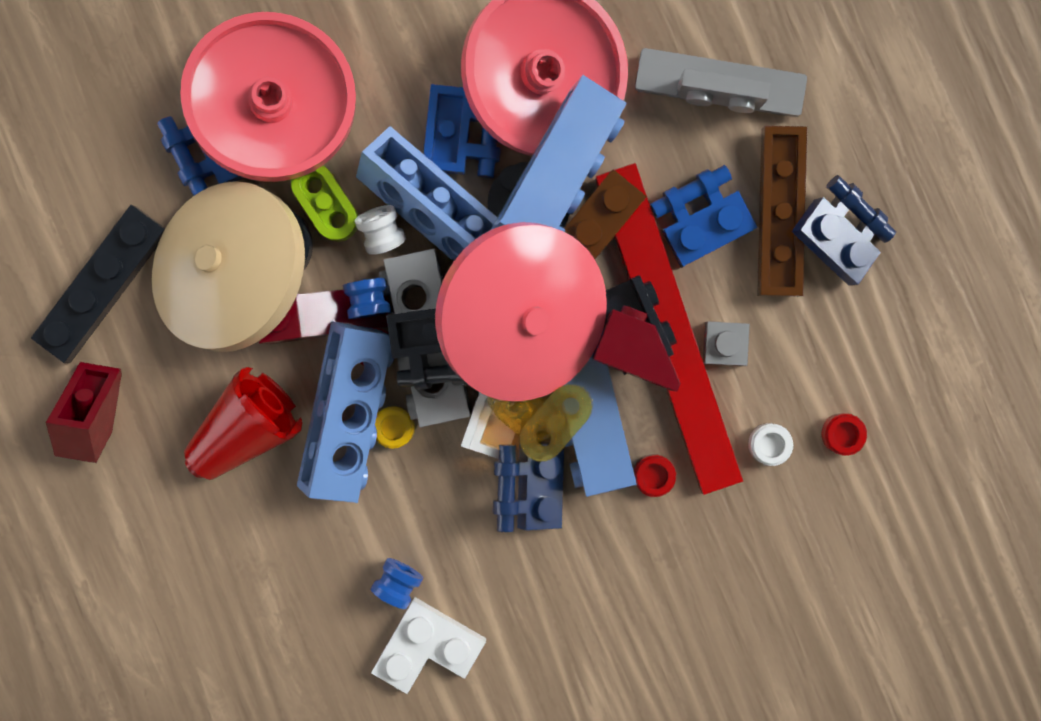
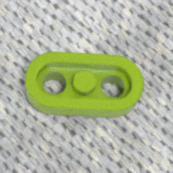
[291,166,358,242]

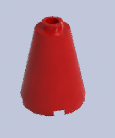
[184,367,303,480]

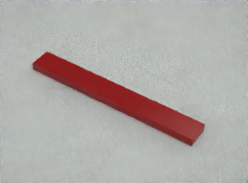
[595,163,744,495]

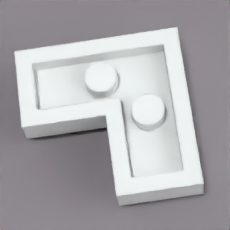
[371,597,486,694]

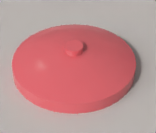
[461,0,628,156]
[180,12,356,182]
[435,222,607,401]

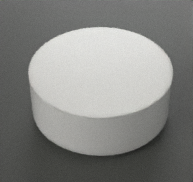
[748,423,793,466]

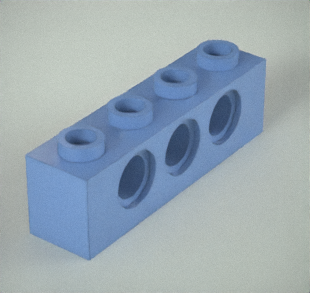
[356,126,497,261]
[297,321,394,503]

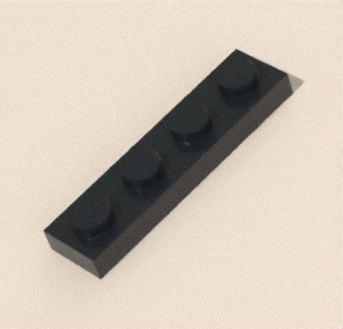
[31,204,165,363]

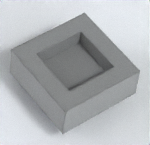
[703,321,750,366]

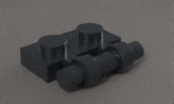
[386,308,467,390]

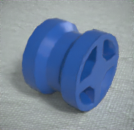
[343,278,391,319]
[370,558,423,609]

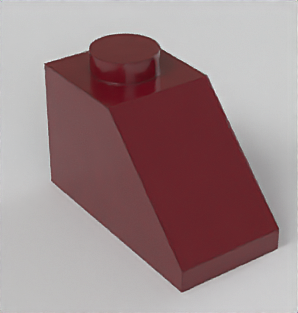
[591,305,681,392]
[45,362,122,463]

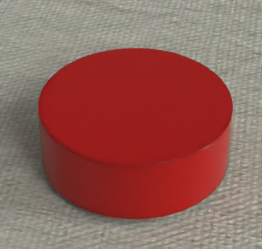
[821,413,867,456]
[633,454,676,497]

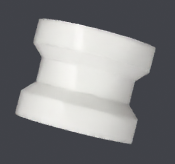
[355,205,406,254]

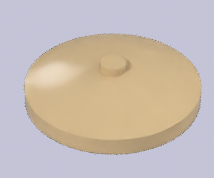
[152,181,305,352]

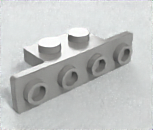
[635,48,807,117]

